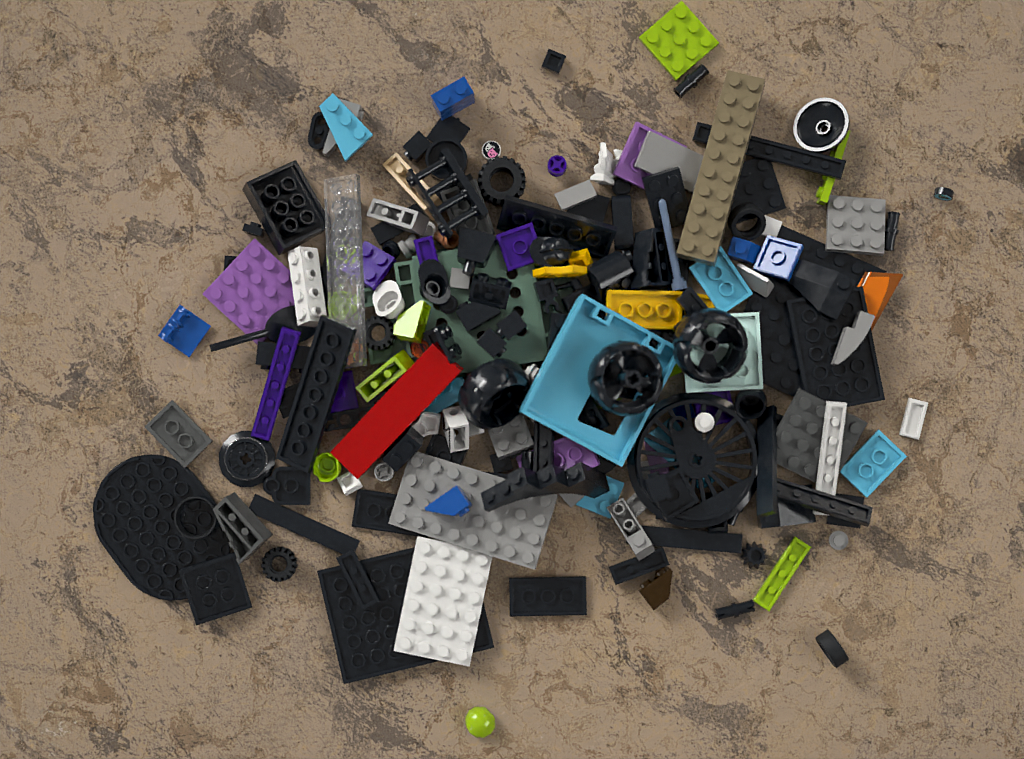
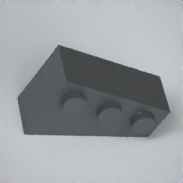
[213,492,273,565]

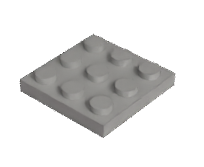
[825,195,886,256]

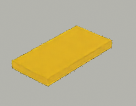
[606,290,683,330]

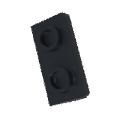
[468,273,512,310]

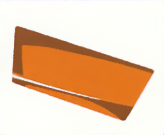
[857,272,903,331]

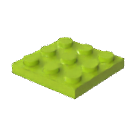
[639,0,719,81]

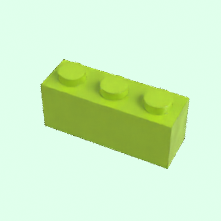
[355,349,415,402]

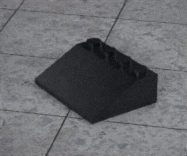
[242,160,333,256]

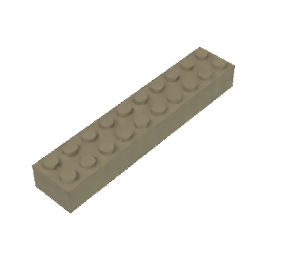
[677,70,765,267]

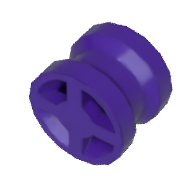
[547,155,567,177]

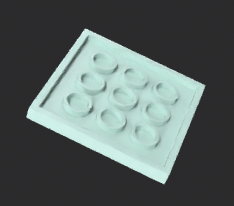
[682,312,763,393]

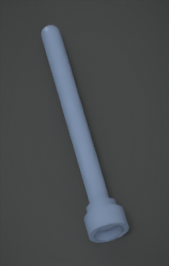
[658,199,687,291]

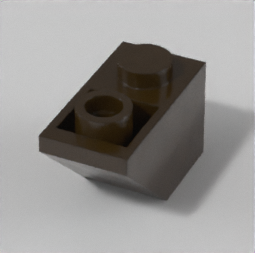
[638,567,673,610]

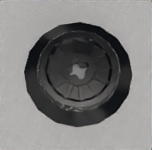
[219,431,275,487]

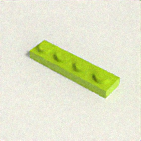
[815,130,851,206]

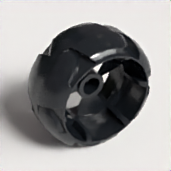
[673,308,748,384]
[588,341,664,416]
[458,358,531,430]

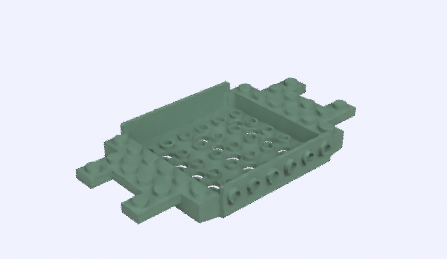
[359,242,573,378]

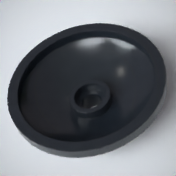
[793,98,850,153]

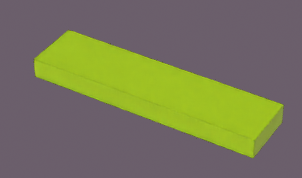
[753,536,811,611]

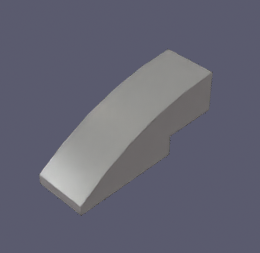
[831,311,875,366]

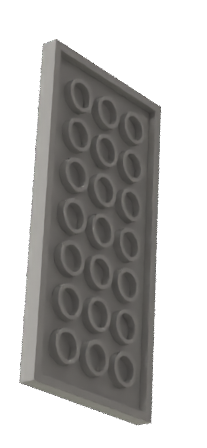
[388,452,558,570]

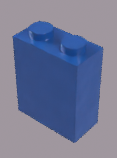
[431,76,475,120]

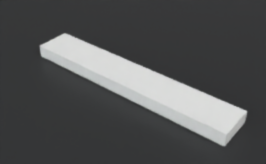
[813,401,847,515]

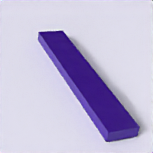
[251,327,301,441]

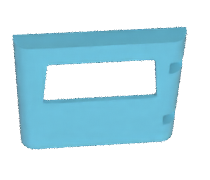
[520,294,676,467]

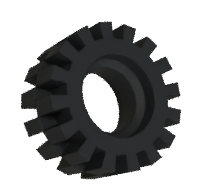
[360,315,397,351]
[261,547,298,582]

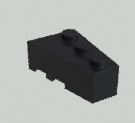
[631,228,672,290]

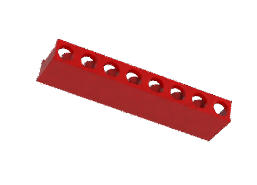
[330,342,464,479]

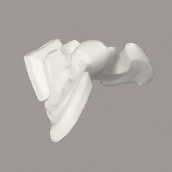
[590,142,622,185]

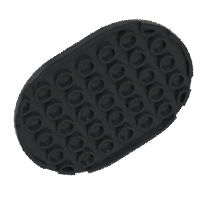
[93,454,231,601]

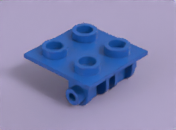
[158,305,211,357]

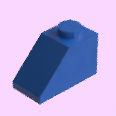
[726,236,762,266]
[425,485,472,517]

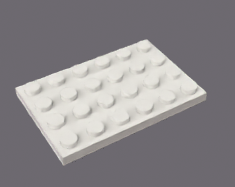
[394,536,492,667]

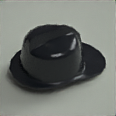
[530,237,574,267]
[418,259,451,304]

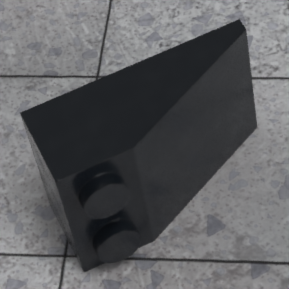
[755,484,816,528]

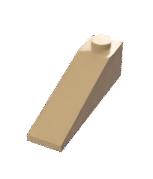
[382,152,442,221]

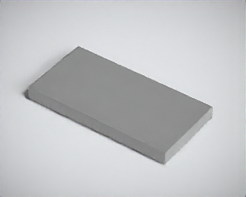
[634,131,703,194]

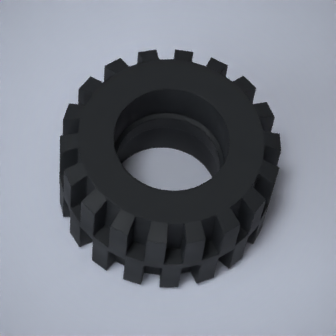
[478,156,526,207]

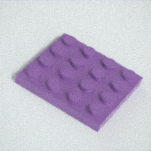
[203,238,295,345]

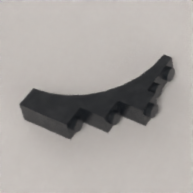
[481,462,610,512]

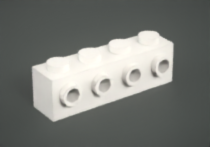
[288,246,327,327]

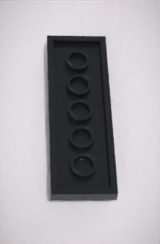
[496,195,617,259]

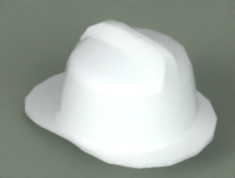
[372,280,405,319]

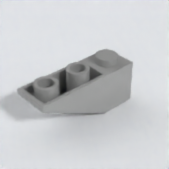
[606,497,655,561]

